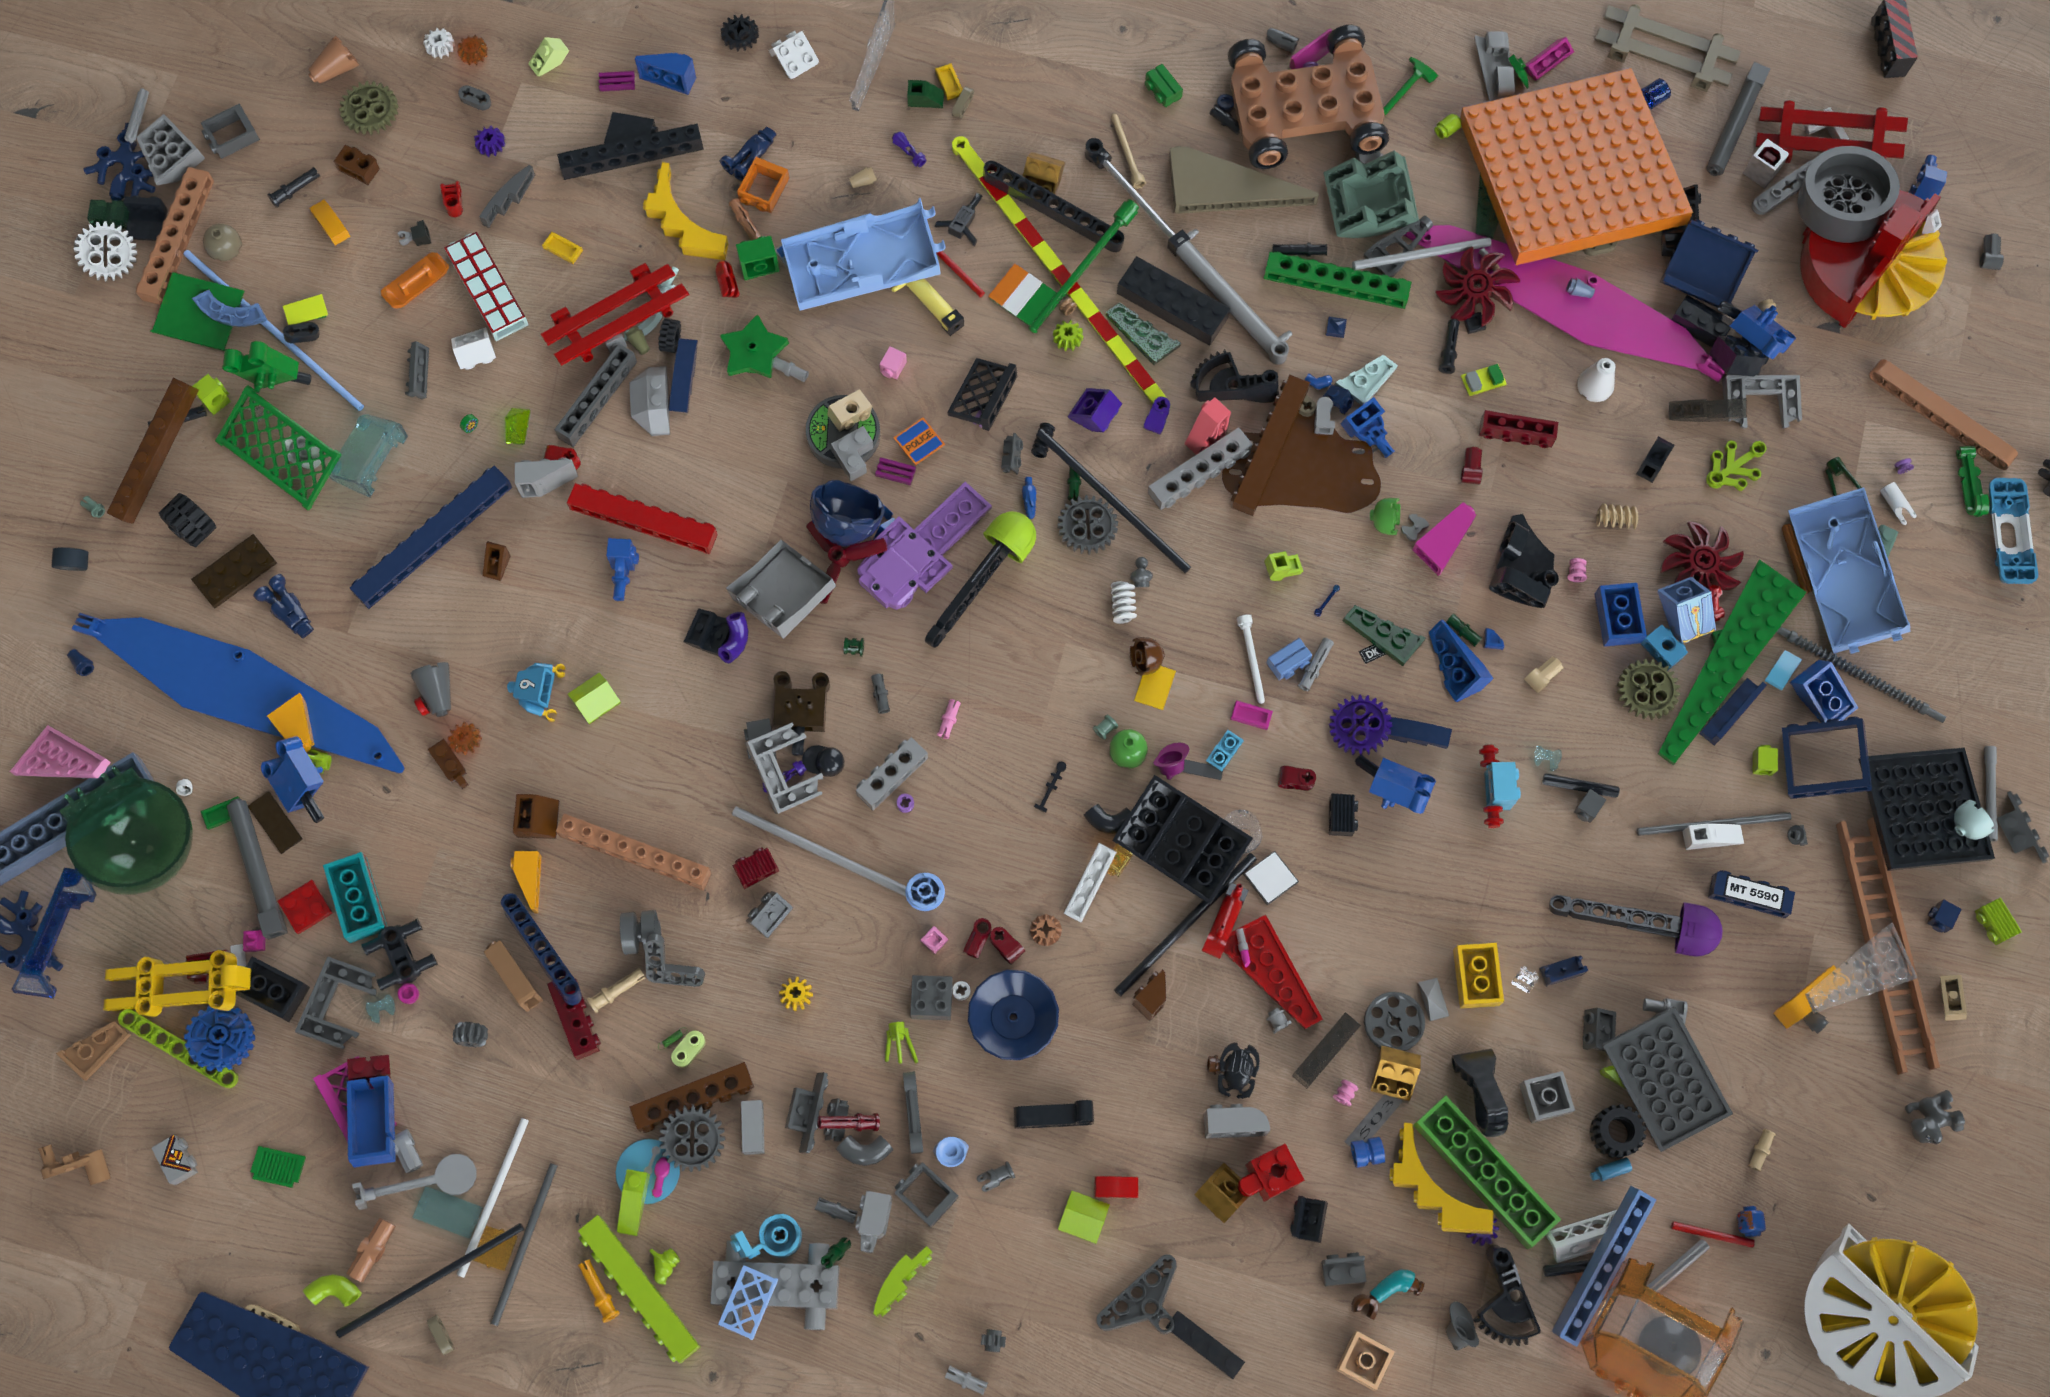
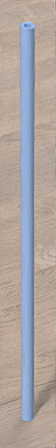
[183,250,364,411]

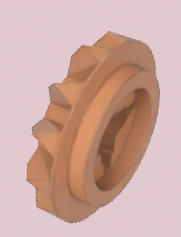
[1030,914,1062,946]

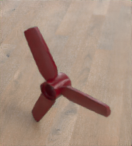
[806,521,887,604]

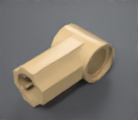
[1524,656,1564,693]

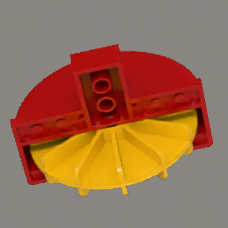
[1800,190,1947,328]

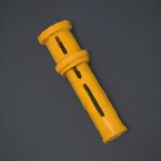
[578,1259,620,1323]

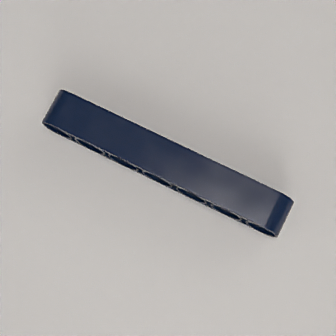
[501,893,582,1005]

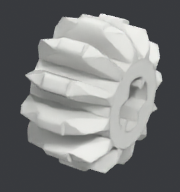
[424,27,455,59]

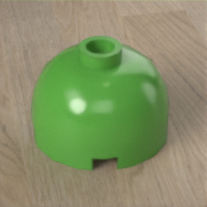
[1370,498,1401,535]
[1110,729,1148,769]

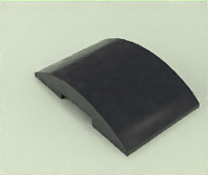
[1112,775,1253,905]

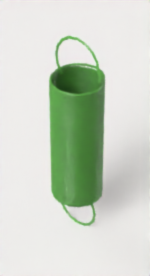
[658,1027,687,1050]

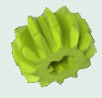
[1053,320,1084,352]

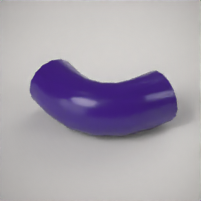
[718,612,749,664]

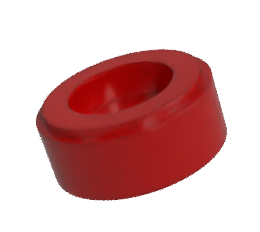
[414,696,431,716]

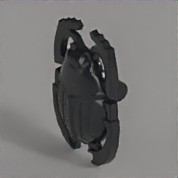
[1217,1042,1260,1099]

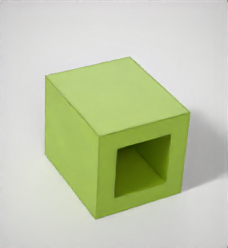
[1752,745,1778,776]

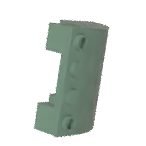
[1323,151,1419,238]

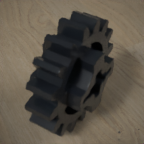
[720,14,759,52]

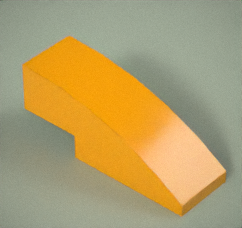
[309,199,351,246]

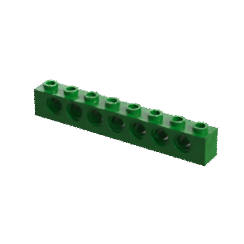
[1264,252,1412,309]

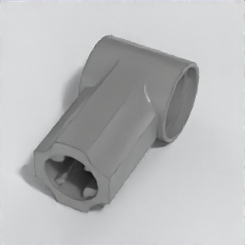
[393,1129,423,1174]

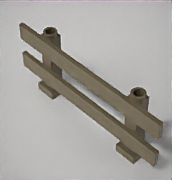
[1595,4,1741,92]

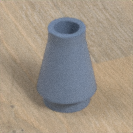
[1566,278,1595,299]

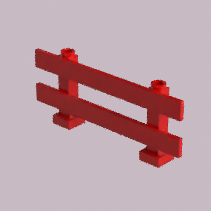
[1756,100,1908,163]
[541,263,689,366]

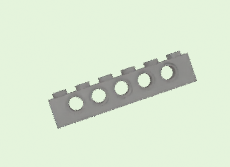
[1148,427,1252,510]

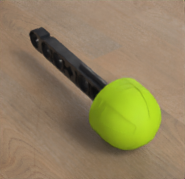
[925,511,1036,648]

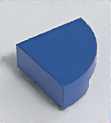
[1484,628,1504,650]

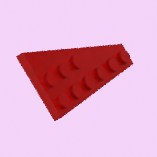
[1223,915,1323,1029]

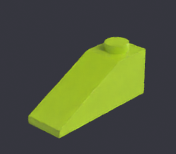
[617,1169,651,1236]

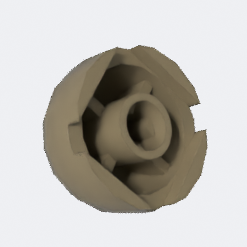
[203,224,242,261]

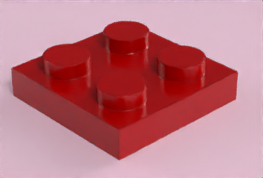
[277,880,333,935]

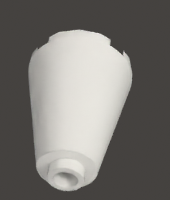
[1577,358,1615,402]

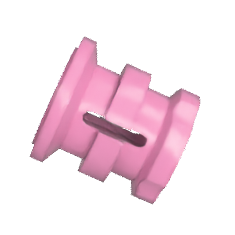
[1568,558,1587,582]
[1333,1080,1359,1106]

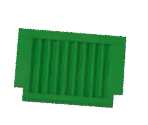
[250,1146,306,1188]

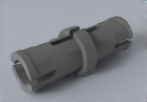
[871,674,890,714]
[815,1197,858,1224]

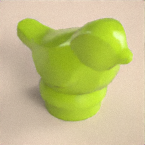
[649,1248,680,1285]

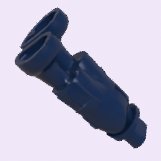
[253,574,314,639]

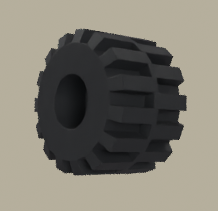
[158,493,217,548]

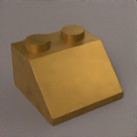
[1194,1163,1248,1223]

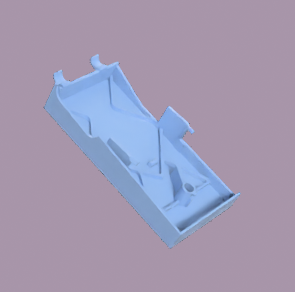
[781,198,945,311]
[1788,487,1911,654]

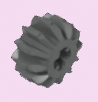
[453,1022,488,1048]

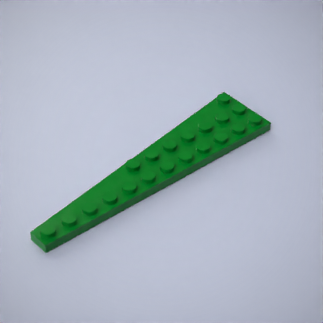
[1658,559,1807,765]

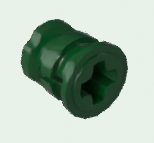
[843,637,864,657]

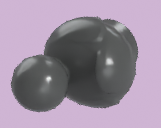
[1130,557,1153,587]

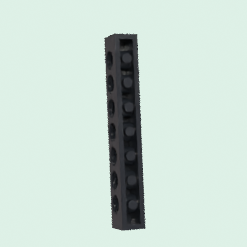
[557,123,704,180]

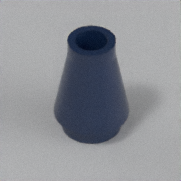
[67,649,94,676]

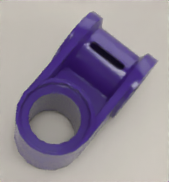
[1143,397,1170,435]

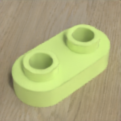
[671,1031,706,1068]

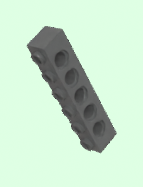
[554,344,637,447]

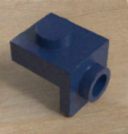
[1323,385,1354,415]

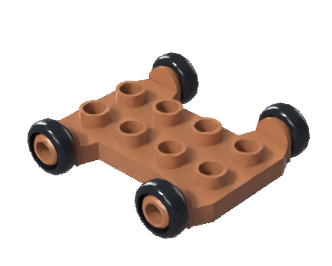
[1227,25,1389,169]

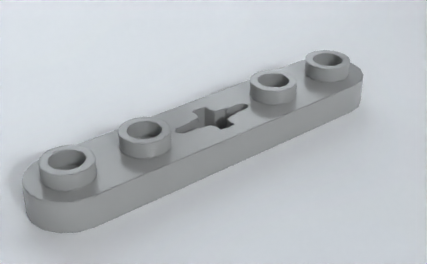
[1752,159,1814,215]

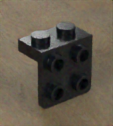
[123,195,168,241]

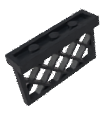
[947,358,1018,431]

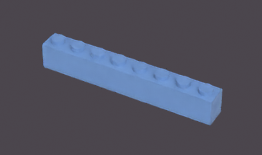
[1551,1186,1656,1347]

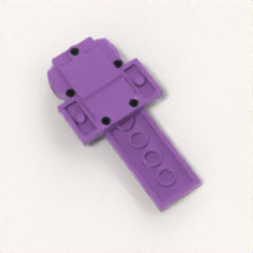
[857,482,992,610]

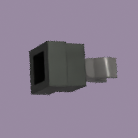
[397,220,431,246]

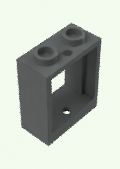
[200,103,260,159]
[894,1162,959,1228]

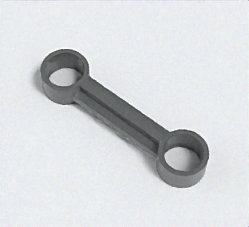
[903,1071,923,1154]

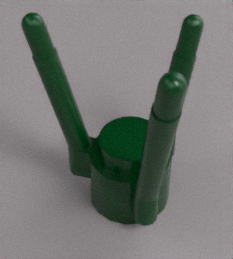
[1825,457,1862,496]

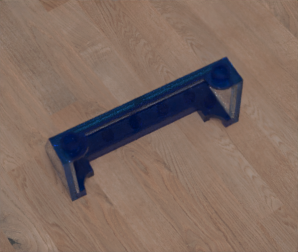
[12,867,97,999]

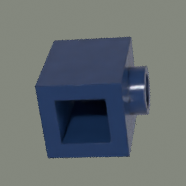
[1927,899,1962,933]

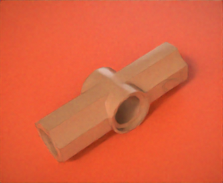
[346,1218,396,1283]

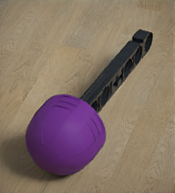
[1549,895,1723,957]

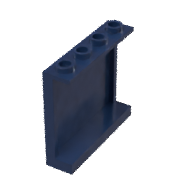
[1660,219,1759,308]

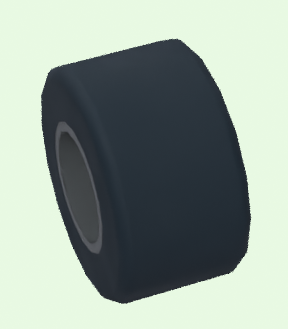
[51,547,89,571]

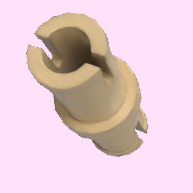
[1748,1129,1776,1172]

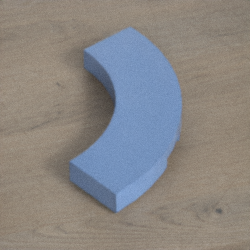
[192,290,267,327]

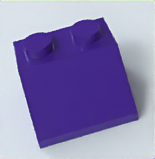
[1068,388,1122,433]

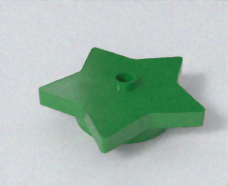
[720,315,789,378]

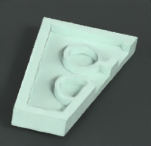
[1335,355,1398,405]

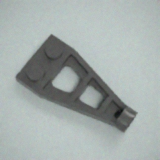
[1364,215,1433,277]

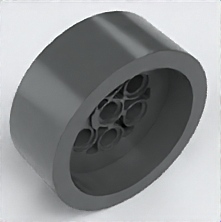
[1797,146,1900,243]

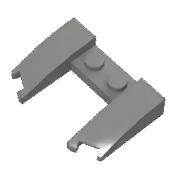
[1722,375,1802,429]
[745,723,823,814]

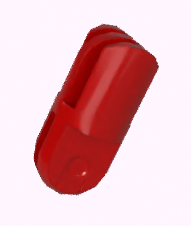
[716,261,740,298]

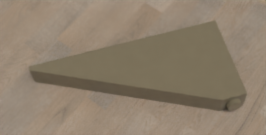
[1169,146,1319,214]

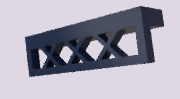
[1699,678,1767,746]

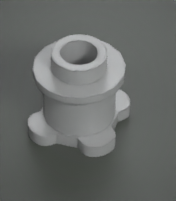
[1267,1008,1292,1034]

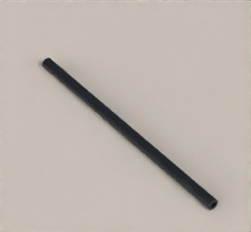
[1036,429,1191,574]

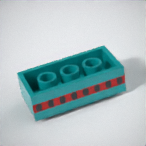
[323,852,388,943]

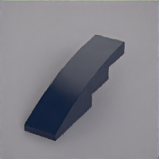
[669,338,698,413]
[1371,717,1452,749]

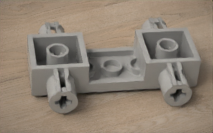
[711,1240,840,1330]

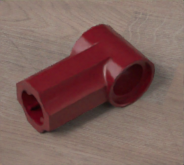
[1461,446,1483,485]
[963,918,992,959]

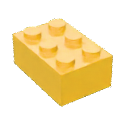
[1453,943,1504,1009]

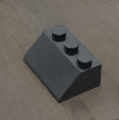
[1671,295,1733,347]

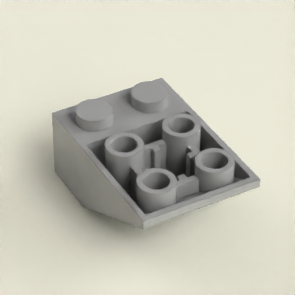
[515,458,578,498]

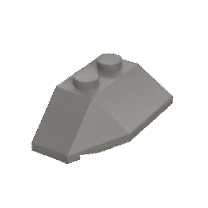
[629,366,670,436]

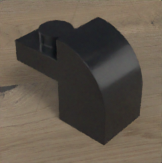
[1636,436,1675,483]

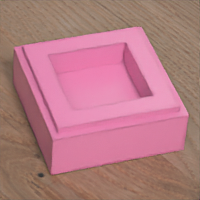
[920,926,948,954]

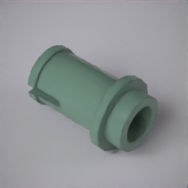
[80,496,105,518]

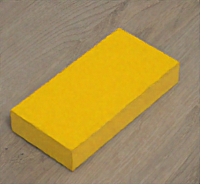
[935,63,963,101]
[542,232,583,264]

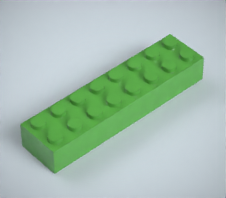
[1413,1095,1561,1249]

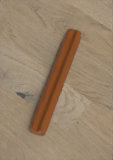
[1781,524,1813,594]

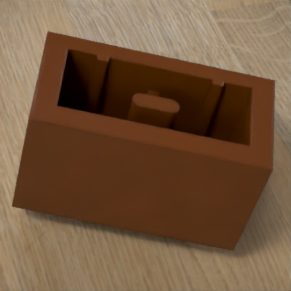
[513,794,560,839]
[1133,969,1166,1021]

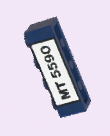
[1708,870,1795,918]

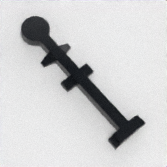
[1034,761,1067,813]

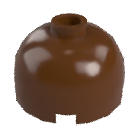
[1130,637,1165,676]

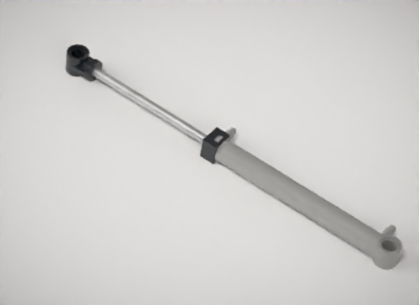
[1085,138,1292,365]

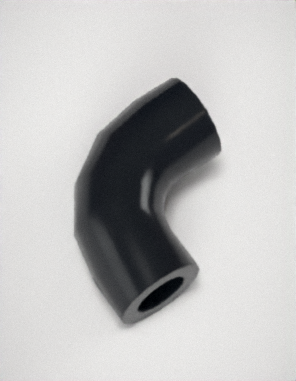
[1083,804,1131,834]

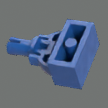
[1909,154,1947,200]
[1340,397,1395,458]
[606,538,639,601]

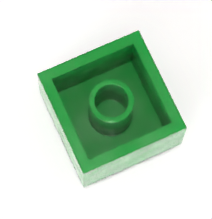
[735,235,780,280]

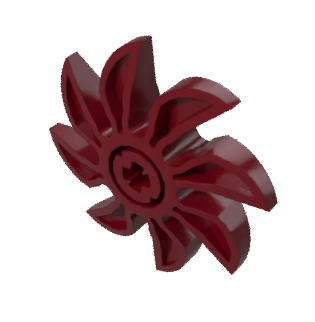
[1435,247,1520,327]
[1660,521,1744,590]

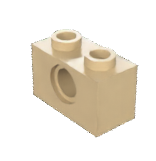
[827,389,872,432]
[1940,975,1967,1021]

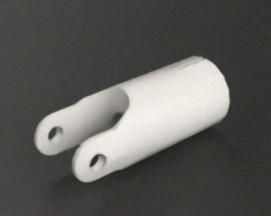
[1880,482,1917,525]

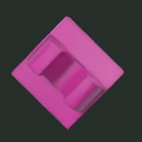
[243,930,266,952]

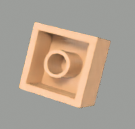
[1336,1331,1395,1391]

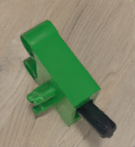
[222,341,312,393]

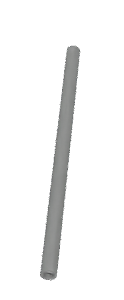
[732,806,906,897]

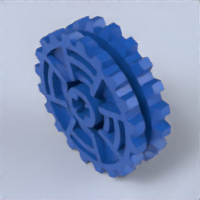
[184,1003,256,1072]

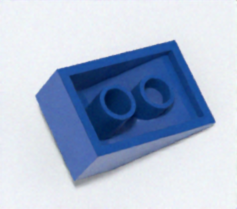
[635,53,696,95]
[1790,660,1858,723]

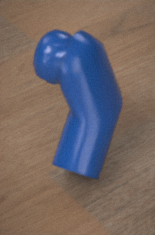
[1305,374,1333,390]

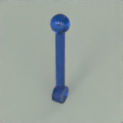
[1314,585,1340,617]

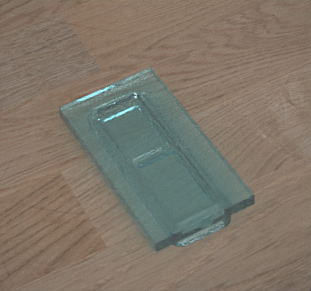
[412,1186,483,1239]

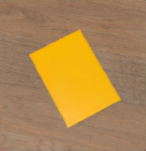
[1134,666,1176,710]

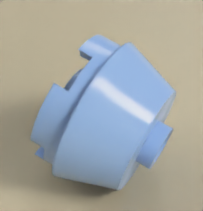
[905,873,945,911]

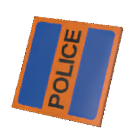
[894,417,945,465]

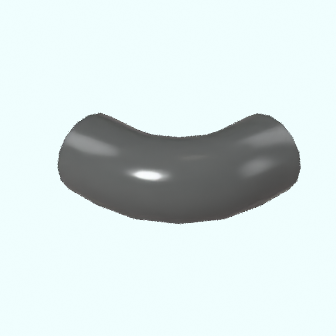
[836,1135,894,1166]

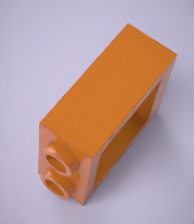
[737,157,790,213]

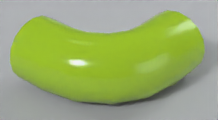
[303,1274,362,1307]

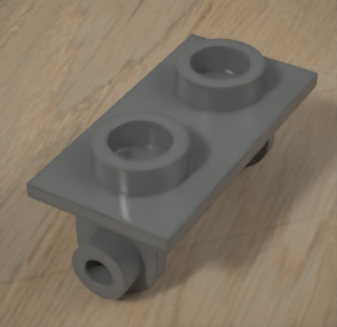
[1001,433,1023,474]
[824,1098,849,1142]

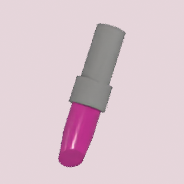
[1235,928,1250,967]

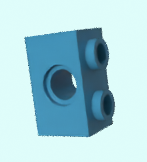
[1641,625,1688,671]

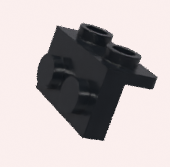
[1290,1195,1328,1243]

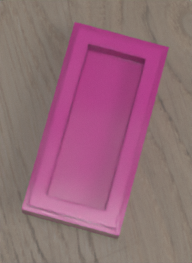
[1230,700,1273,730]

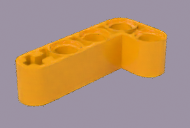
[1773,965,1847,1029]

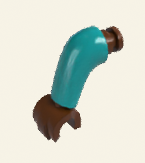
[1351,1269,1425,1320]

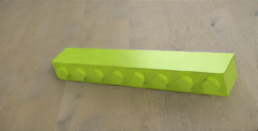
[578,1215,701,1363]

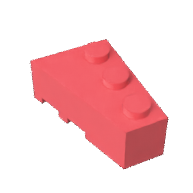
[1185,397,1231,455]

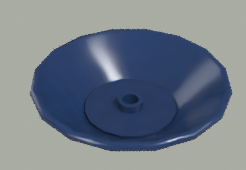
[968,970,1059,1061]

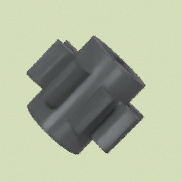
[981,1329,1006,1353]

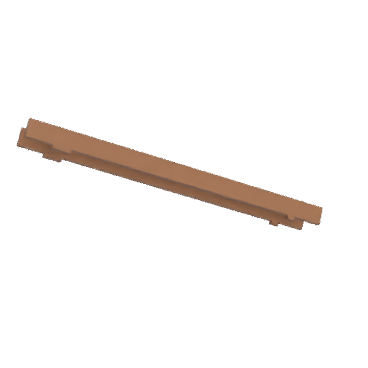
[1836,817,1940,1075]

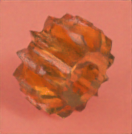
[457,35,488,66]
[448,721,482,755]

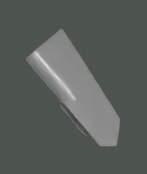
[1475,32,1515,101]

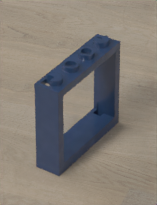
[1782,716,1872,799]

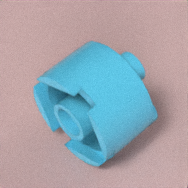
[759,1214,802,1258]

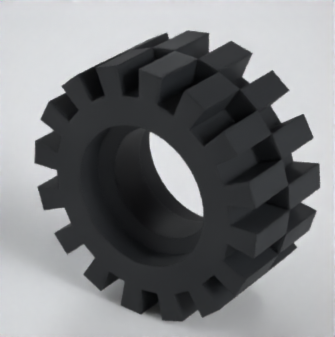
[658,318,681,353]

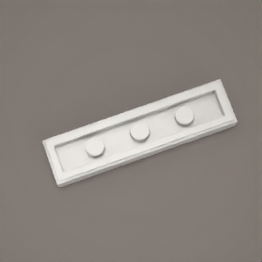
[1064,843,1117,922]

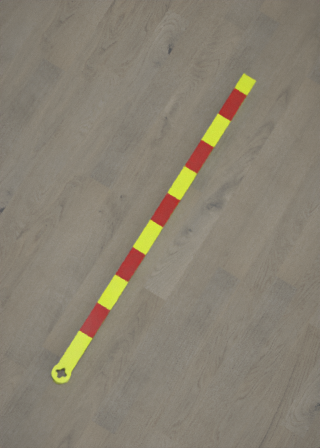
[952,136,1166,404]

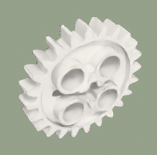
[74,221,137,281]

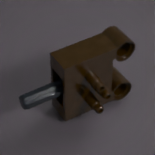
[773,671,830,756]

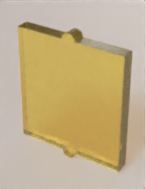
[473,1226,518,1271]

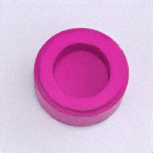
[398,983,419,1004]

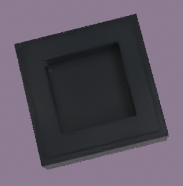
[1464,312,1487,334]

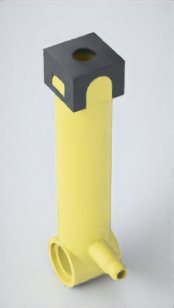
[891,278,964,336]

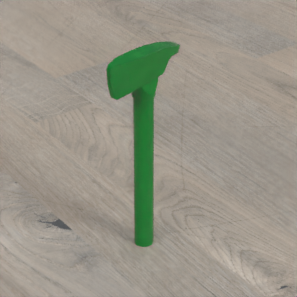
[1383,57,1438,116]

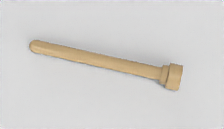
[1111,114,1146,189]

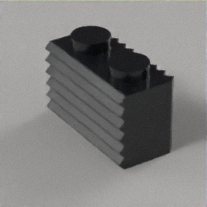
[1329,793,1358,836]

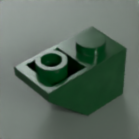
[907,80,944,108]

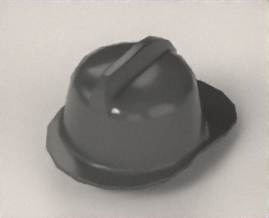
[1446,1302,1479,1350]

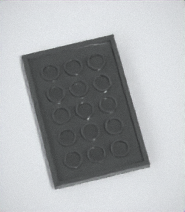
[1602,1006,1733,1152]

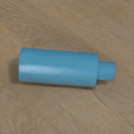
[1590,1157,1632,1182]

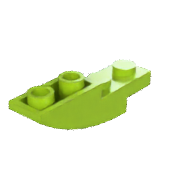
[873,1246,933,1317]

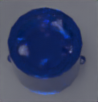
[1641,78,1671,109]

